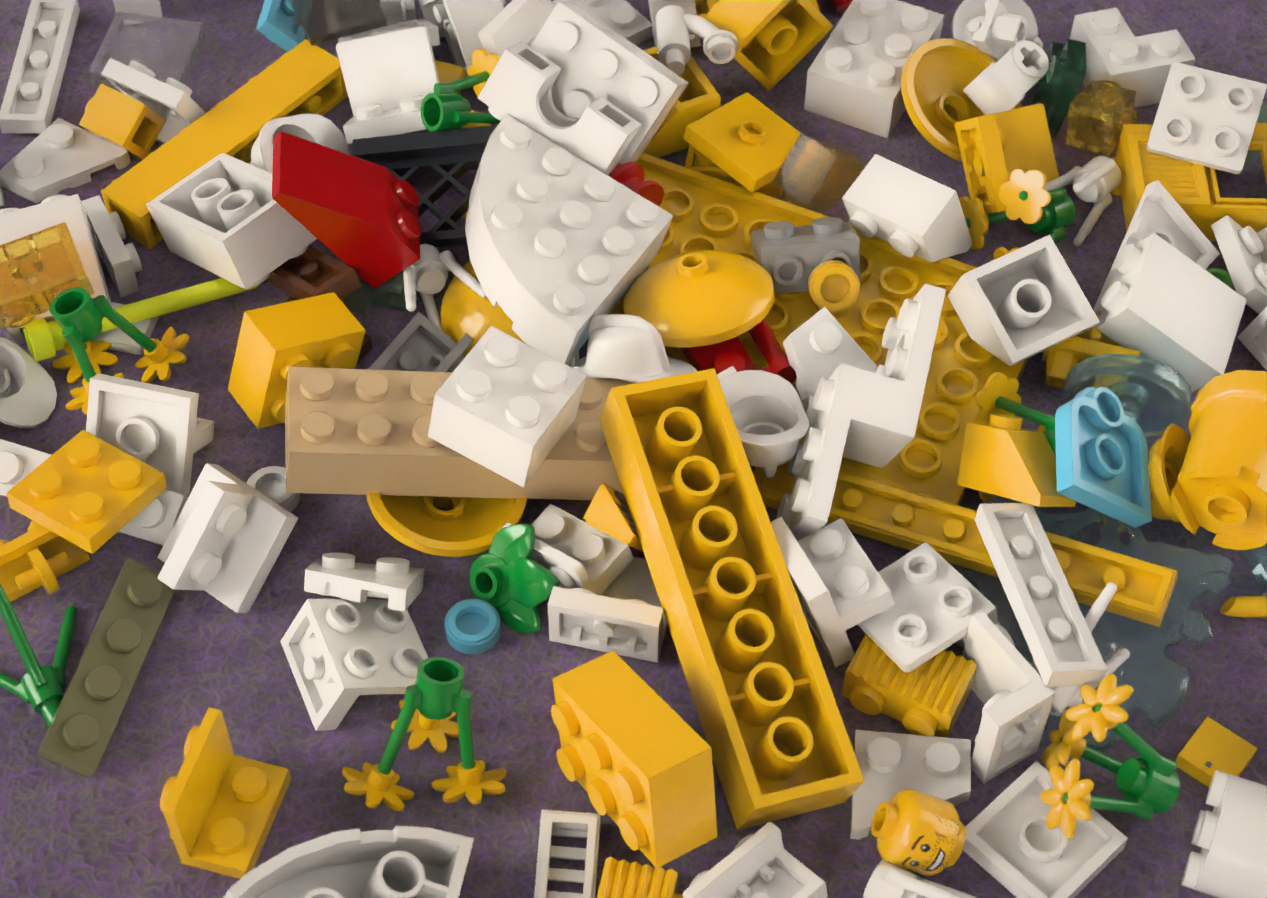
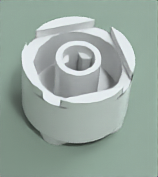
[1181,770,1267,898]

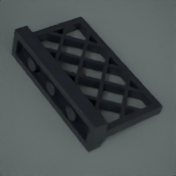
[352,125,498,247]

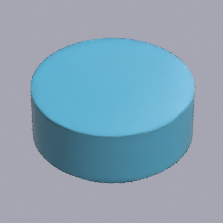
[445,599,501,655]

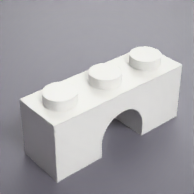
[478,41,642,175]

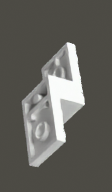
[776,283,946,541]

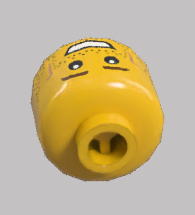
[871,788,966,876]

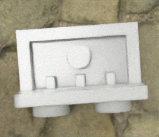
[101,58,206,144]
[683,822,828,898]

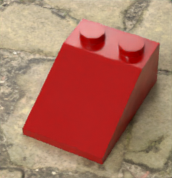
[272,131,421,289]

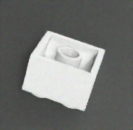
[842,154,973,263]
[947,235,1100,366]

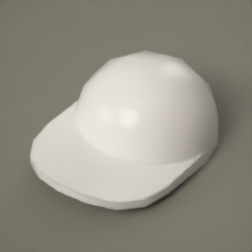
[0,337,57,428]

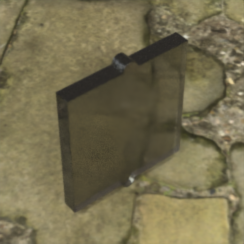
[290,0,387,46]

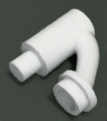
[655,5,738,75]

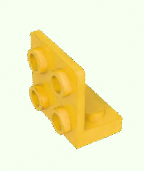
[954,103,1059,214]
[160,707,292,879]

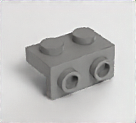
[751,217,860,294]
[368,312,474,373]

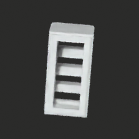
[534,809,601,898]

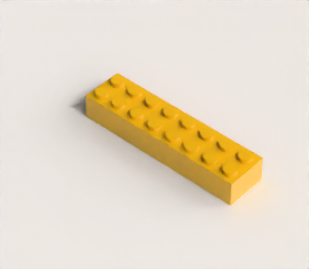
[599,368,864,831]

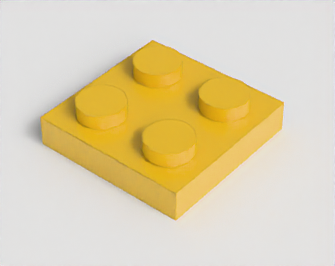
[7,430,167,554]

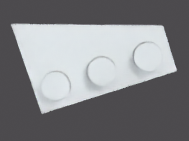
[1093,180,1220,347]

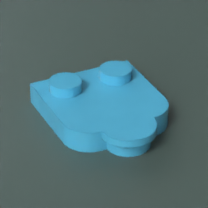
[1055,387,1152,528]

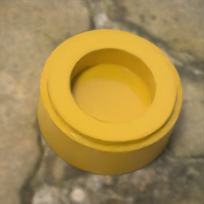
[808,260,860,313]

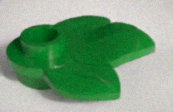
[469,524,560,633]

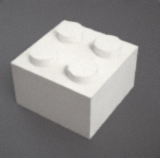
[428,326,587,488]

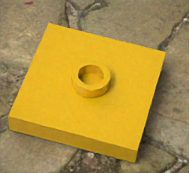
[683,92,816,193]

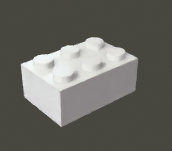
[804,0,944,138]
[530,1,689,164]
[146,152,317,290]

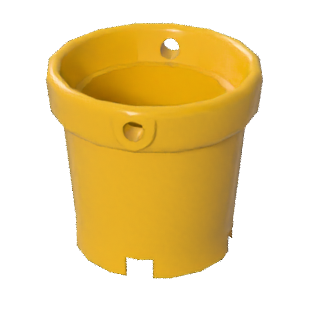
[1170,370,1267,550]

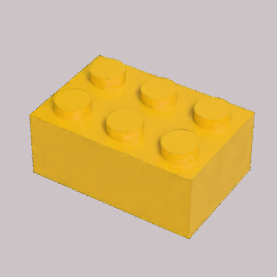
[551,651,718,868]

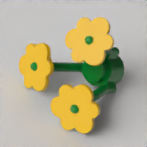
[959,169,1075,263]

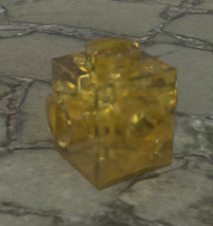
[1066,80,1139,156]

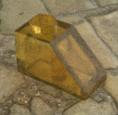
[772,133,867,212]

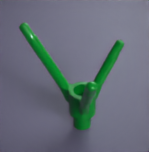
[0,583,77,727]

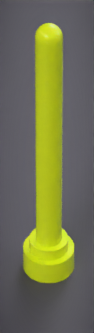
[23,278,260,362]

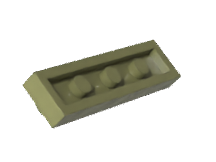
[37,558,175,777]

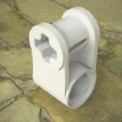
[963,40,1049,115]

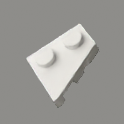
[850,730,971,840]

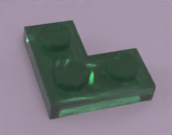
[1032,39,1086,139]

